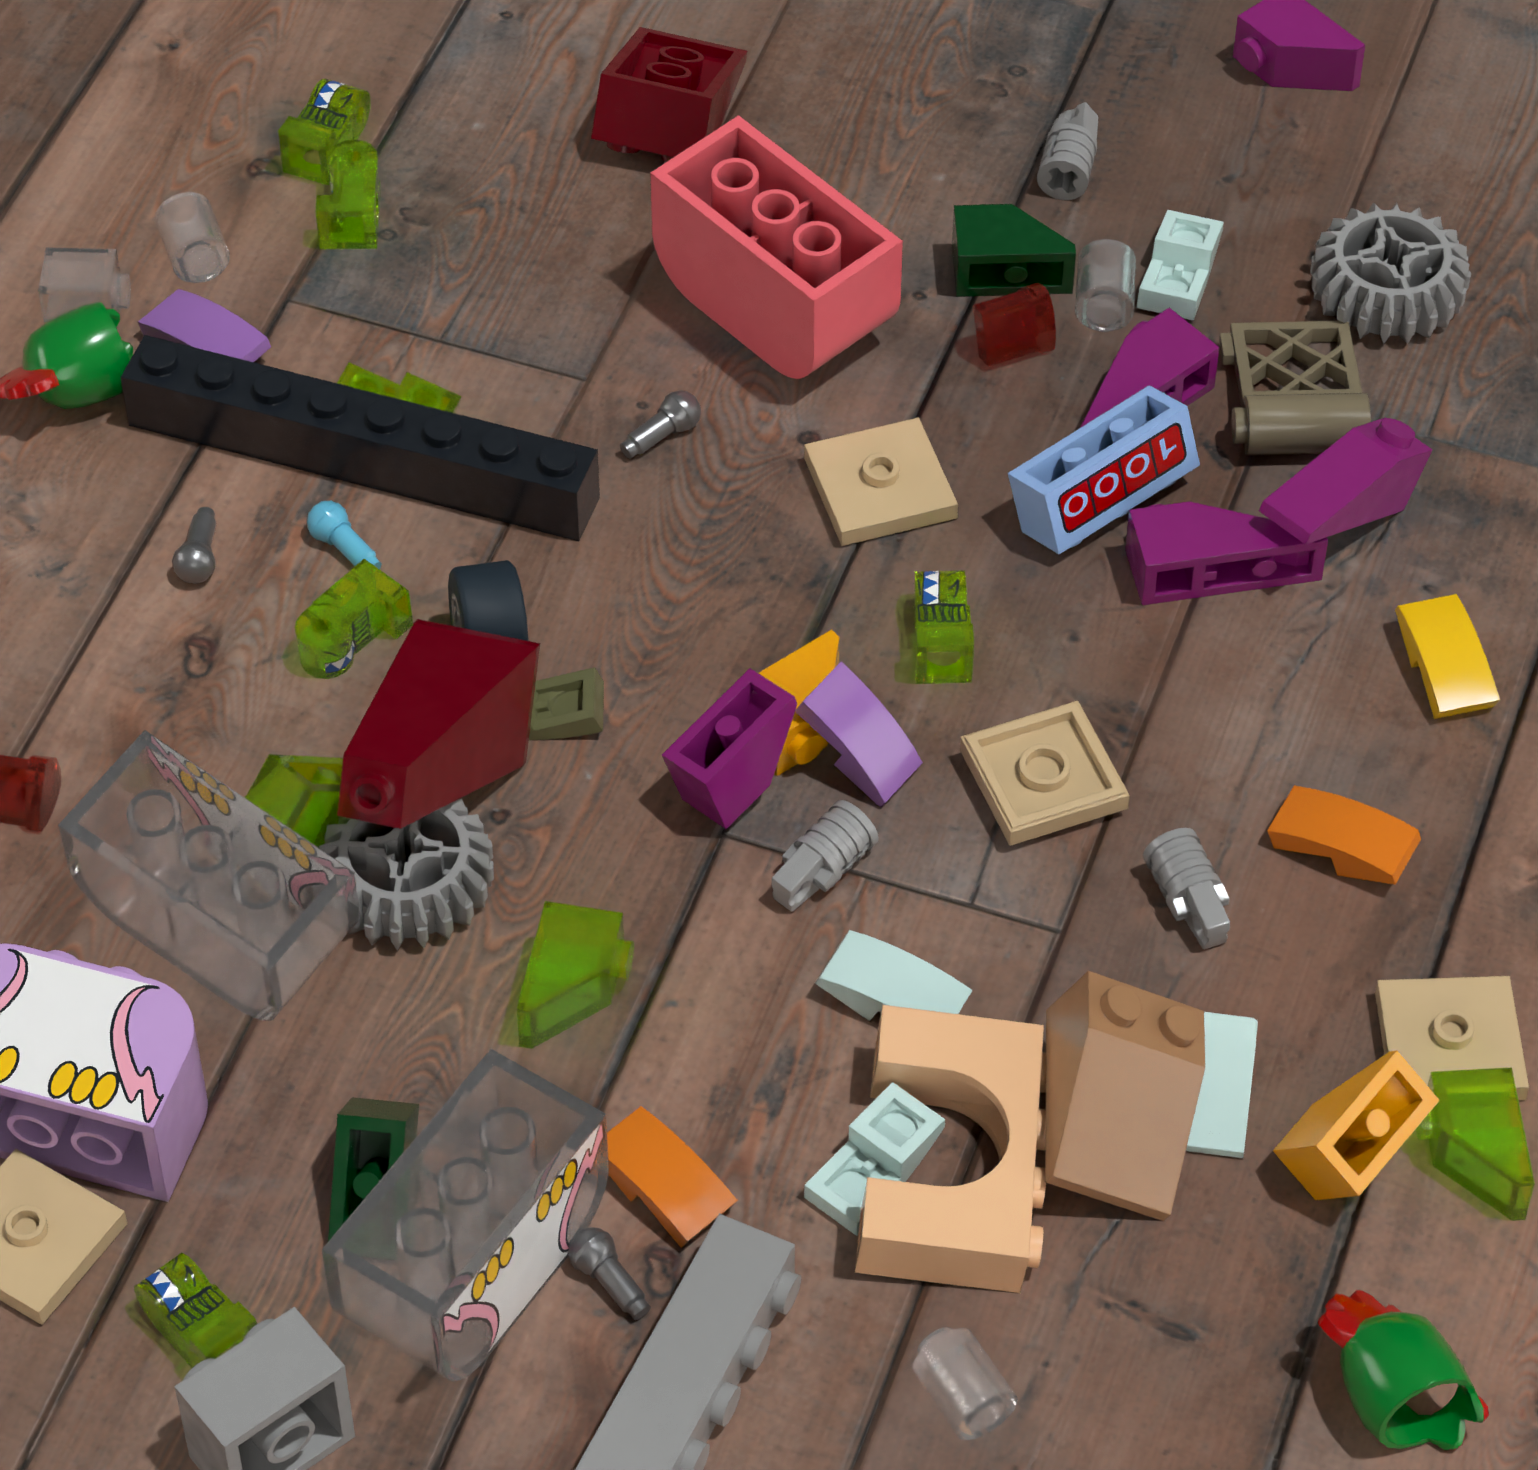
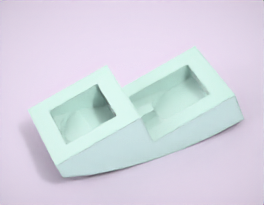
[1136,210,1224,320]
[815,930,972,1021]
[804,1082,945,1236]

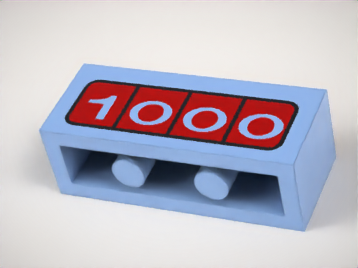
[1007,385,1200,554]

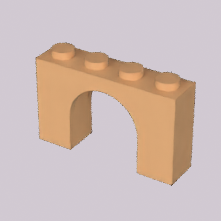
[855,1005,1046,1293]

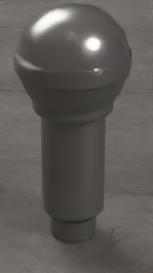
[620,390,701,459]
[172,507,216,584]
[569,1227,651,1320]

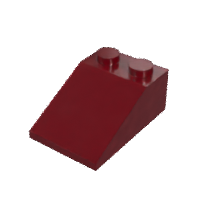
[591,27,748,162]

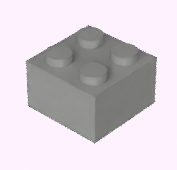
[174,1307,355,1470]

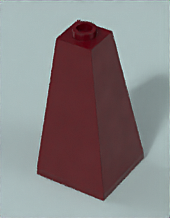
[337,619,540,829]

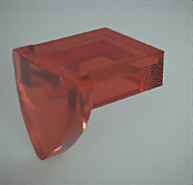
[973,283,1056,367]
[0,755,62,832]

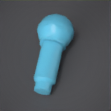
[307,500,382,576]

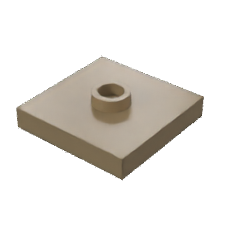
[804,417,958,546]
[960,701,1130,846]
[1375,976,1529,1103]
[0,1149,127,1325]

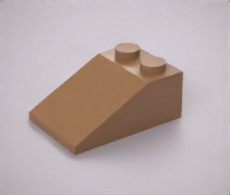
[1045,971,1205,1221]

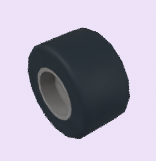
[448,560,529,641]

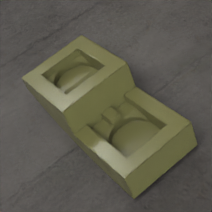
[529,667,604,741]

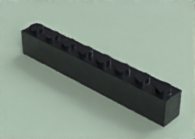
[121,335,600,541]

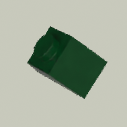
[952,204,1076,297]
[327,1097,419,1256]

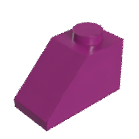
[1233,0,1365,91]
[662,668,797,829]

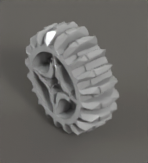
[1310,202,1471,344]
[318,798,494,951]

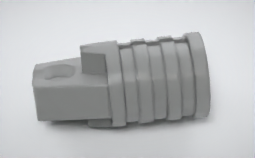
[1037,102,1098,200]
[771,800,879,912]
[1143,828,1230,950]

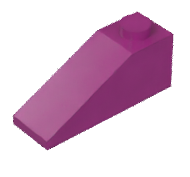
[1080,307,1219,428]
[1259,417,1433,544]
[1125,501,1328,605]

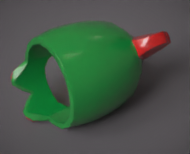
[0,301,133,409]
[1318,1290,1489,1450]

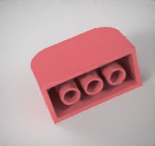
[650,115,903,379]

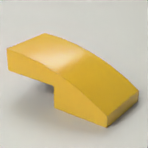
[1395,594,1500,719]

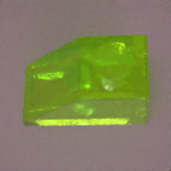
[244,754,343,850]
[516,901,634,1049]
[1416,1067,1535,1221]

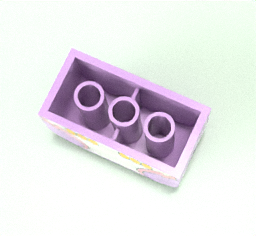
[0,943,208,1202]

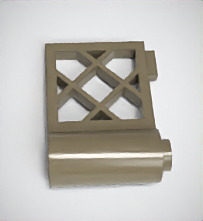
[1219,321,1371,455]

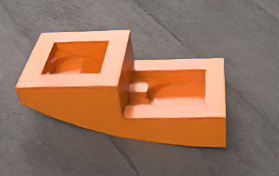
[1267,785,1421,885]
[596,1106,738,1248]

